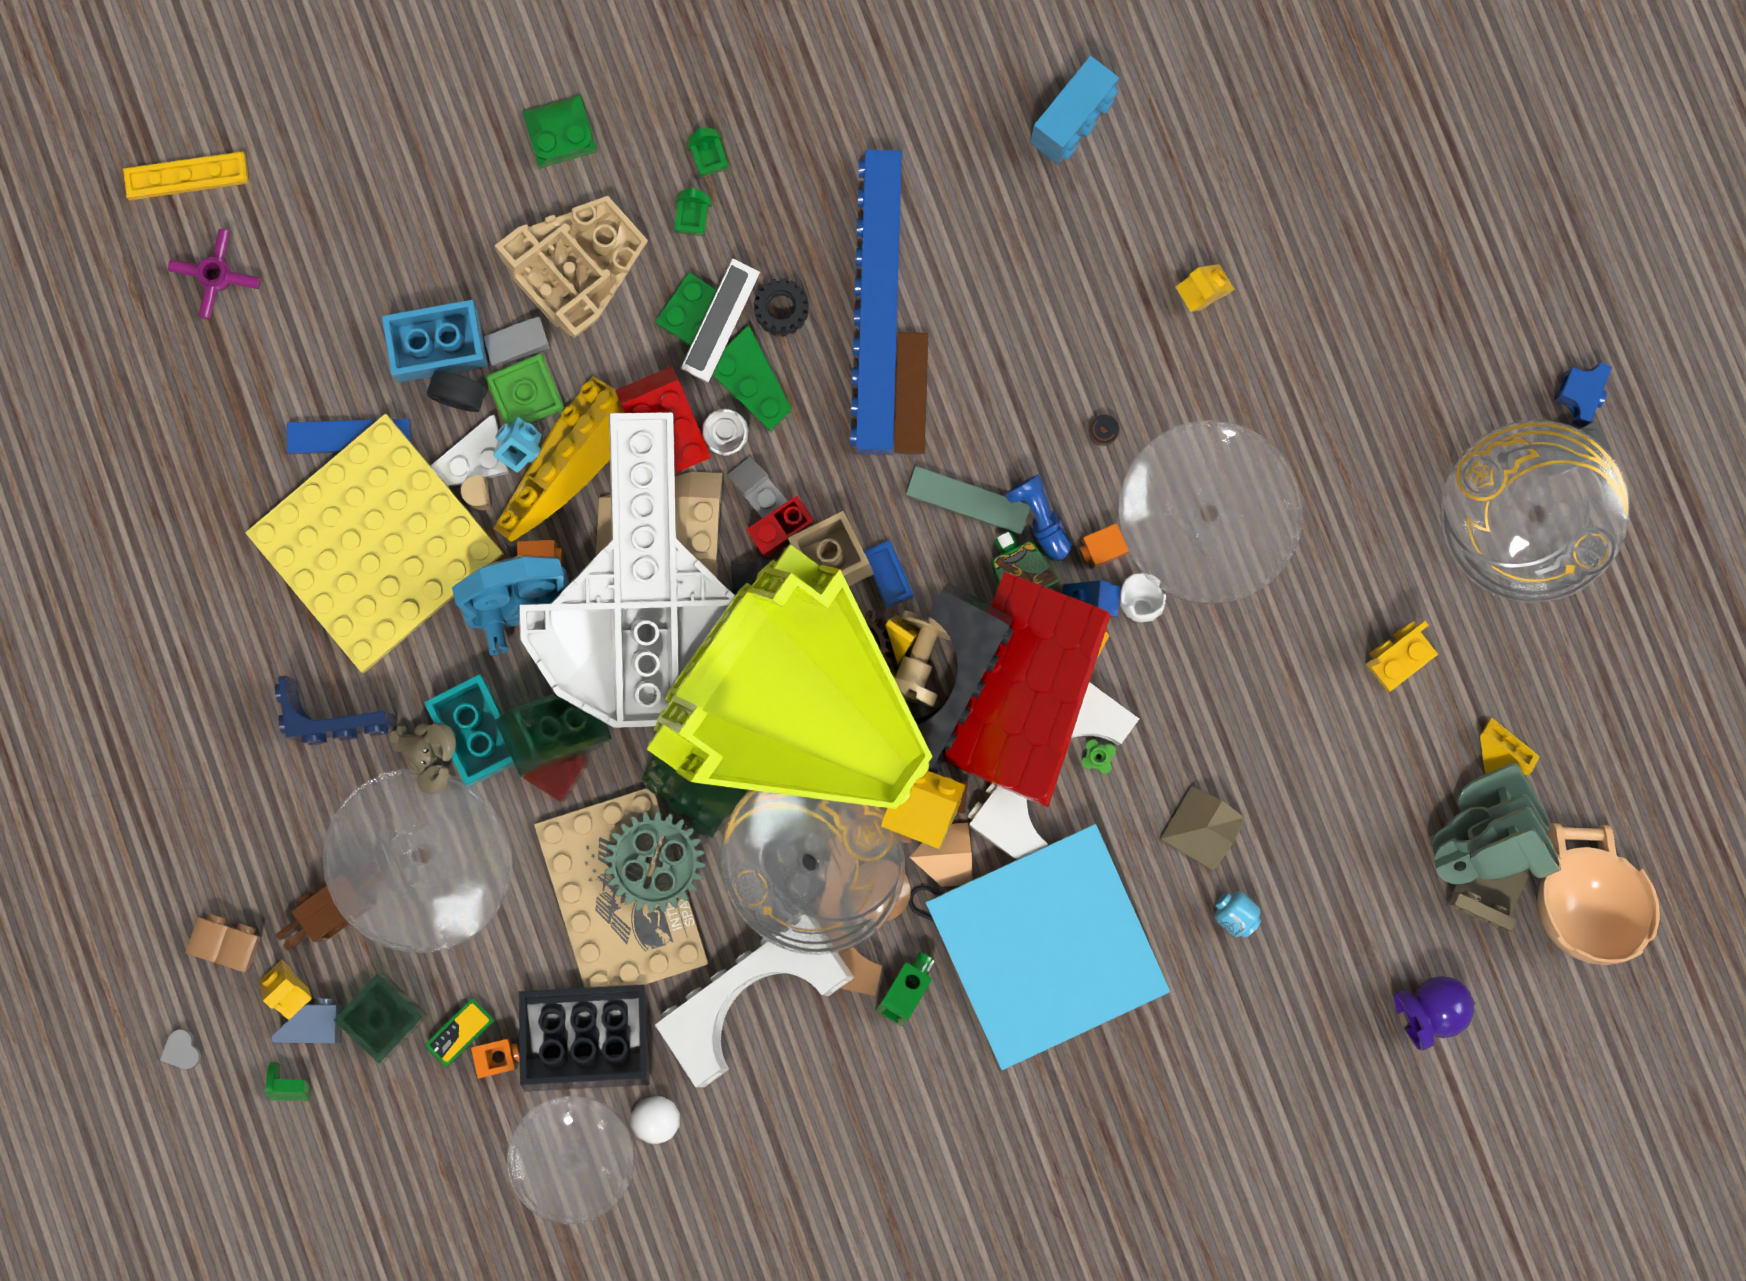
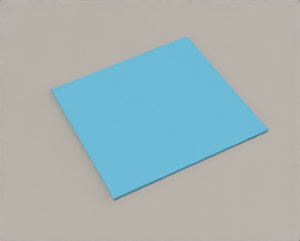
[926,824,1170,1070]

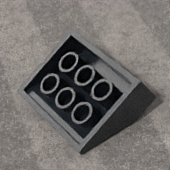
[519,985,650,1092]

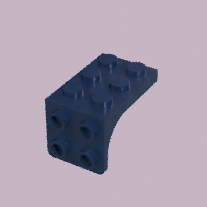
[275,675,397,745]

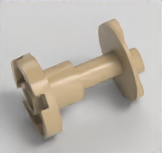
[893,610,951,707]

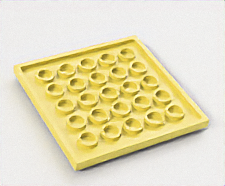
[245,414,504,673]

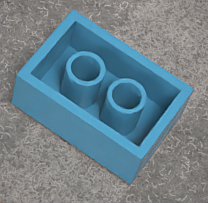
[1030,56,1119,165]
[382,300,488,383]

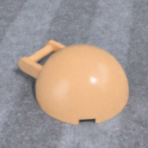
[1537,823,1660,965]

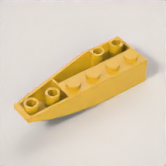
[493,376,624,542]

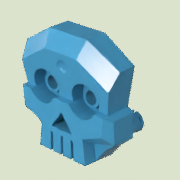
[452,555,570,655]

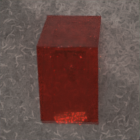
[522,758,587,803]

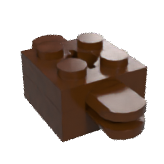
[276,860,389,951]

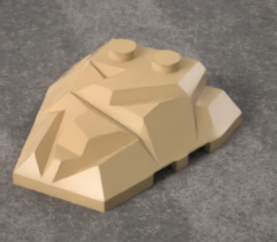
[494,196,648,338]

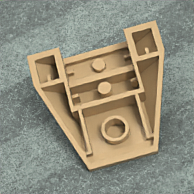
[596,472,723,578]

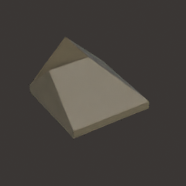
[1160,786,1245,871]

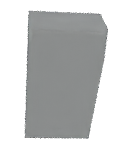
[483,316,550,366]

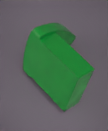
[686,127,729,178]
[674,188,712,236]
[265,1062,311,1101]

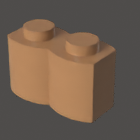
[185,913,262,972]

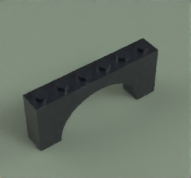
[914,582,1015,774]

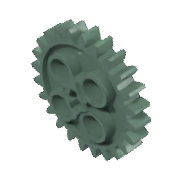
[604,811,706,913]

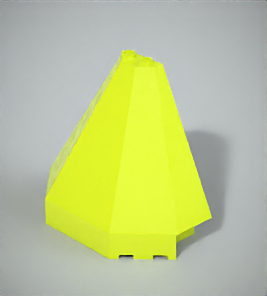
[647,544,932,809]

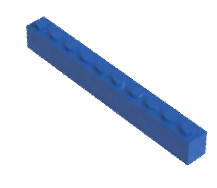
[850,150,902,456]

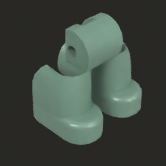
[1429,763,1561,884]

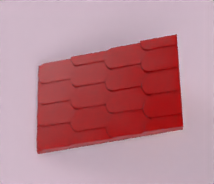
[944,572,1111,808]

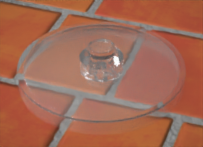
[507,1095,635,1224]

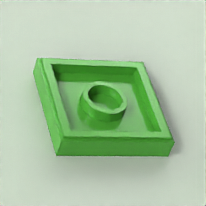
[485,353,565,425]

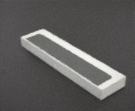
[680,259,760,383]

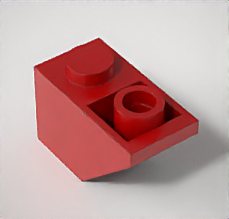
[746,495,815,558]

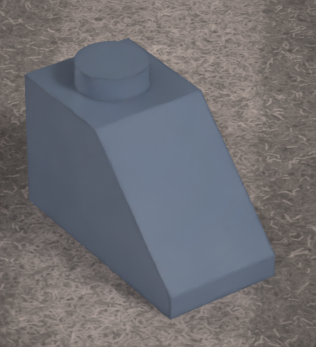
[272,998,342,1043]

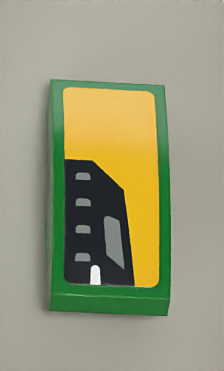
[424,998,494,1068]

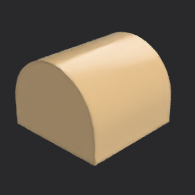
[461,474,491,510]

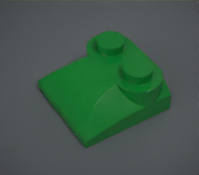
[522,94,597,169]

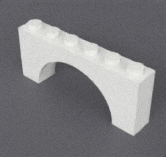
[968,682,1139,861]
[655,914,854,1087]

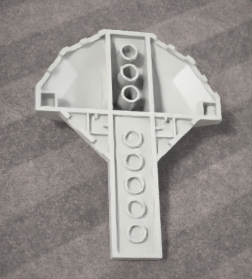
[519,413,735,728]

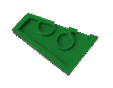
[712,325,792,433]

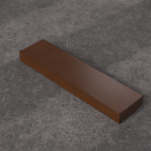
[894,332,928,454]

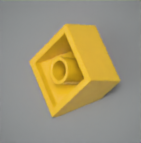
[881,771,966,849]

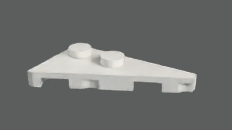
[431,415,509,488]

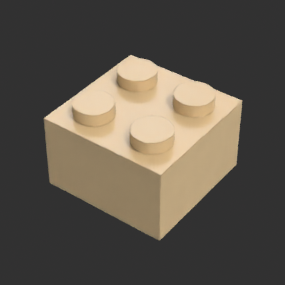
[788,511,874,586]

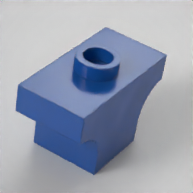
[1554,362,1612,428]
[1062,580,1120,617]

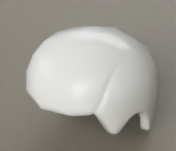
[702,409,749,456]
[1119,573,1166,622]
[630,1096,680,1144]

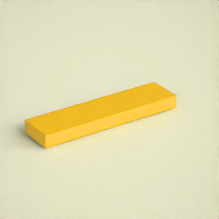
[123,151,249,200]

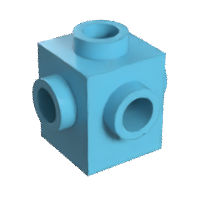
[493,417,542,473]

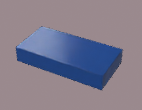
[864,540,914,609]

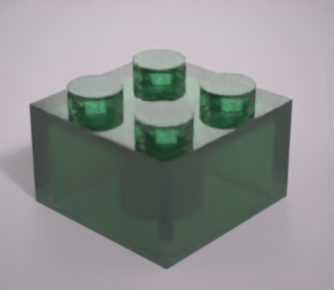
[334,973,429,1064]

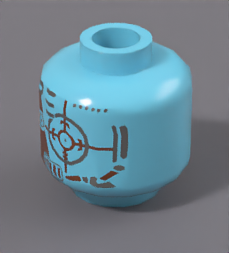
[1215,891,1261,938]

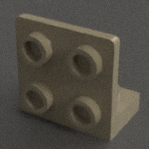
[1447,872,1528,931]

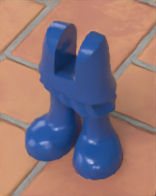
[1004,474,1072,561]

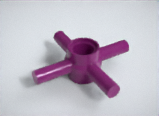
[168,229,261,320]

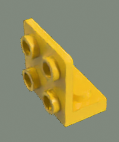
[1365,620,1438,692]

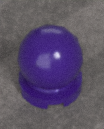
[1393,976,1475,1051]

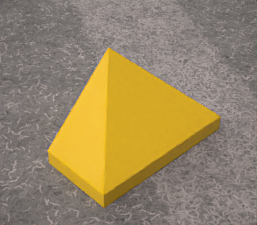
[886,615,920,664]
[1480,717,1540,775]

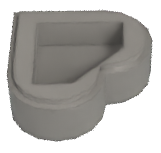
[160,1029,201,1069]

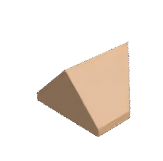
[909,823,972,887]

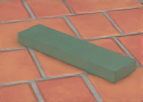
[906,466,1030,535]

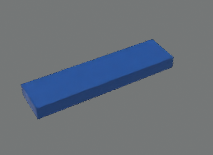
[287,419,411,454]

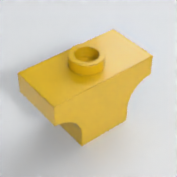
[1175,264,1235,312]
[259,959,312,1020]

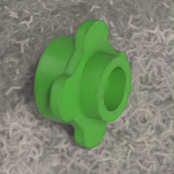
[1082,740,1116,774]

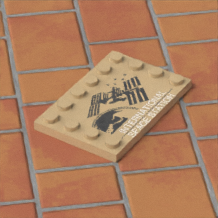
[534,786,709,988]

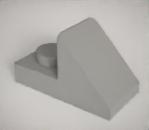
[726,456,788,519]

